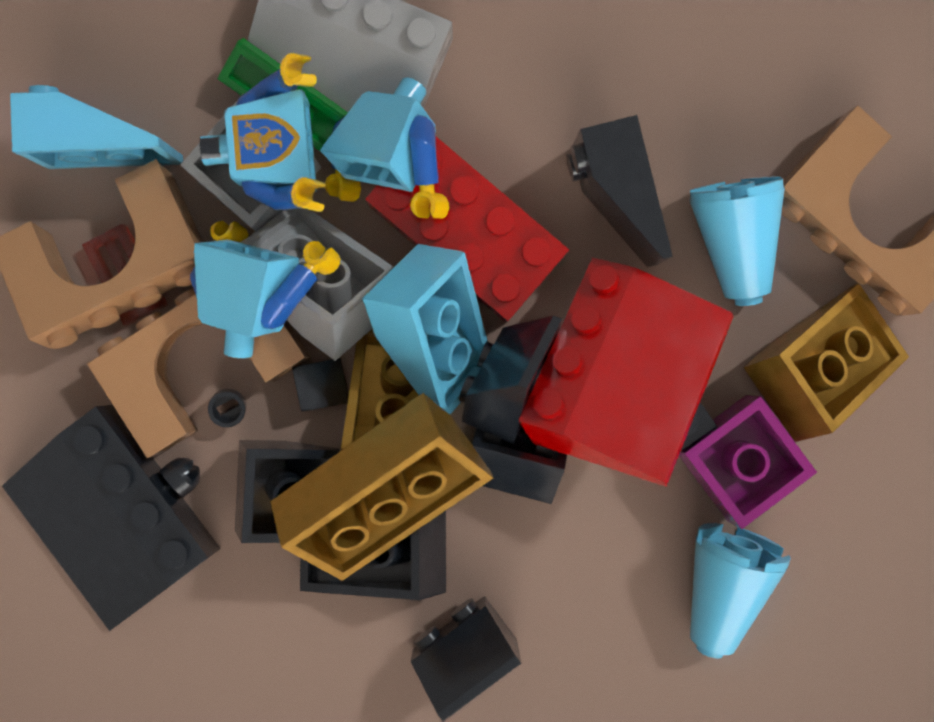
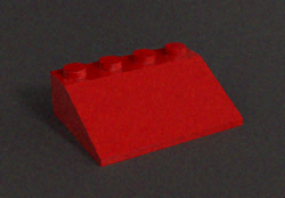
[519,257,733,486]

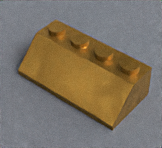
[270,393,493,581]

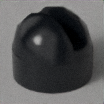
[208,389,246,428]
[159,458,200,498]

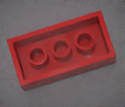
[365,136,569,323]

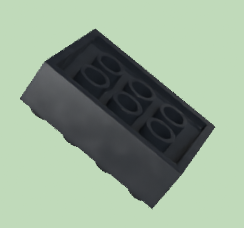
[2,405,221,631]

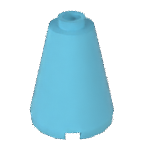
[689,176,785,306]
[690,523,791,659]

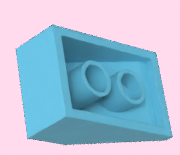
[10,85,183,169]
[363,244,488,415]

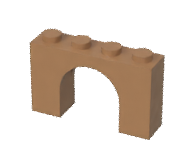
[782,105,934,316]
[0,159,203,349]
[87,288,311,458]

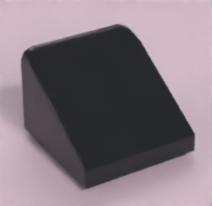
[292,358,349,412]

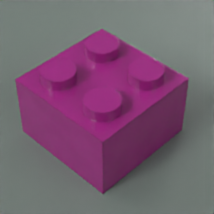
[679,395,818,529]

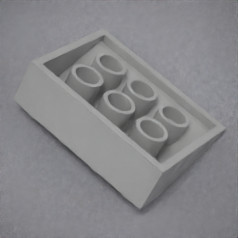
[234,0,453,112]

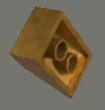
[744,283,909,442]
[341,328,419,451]

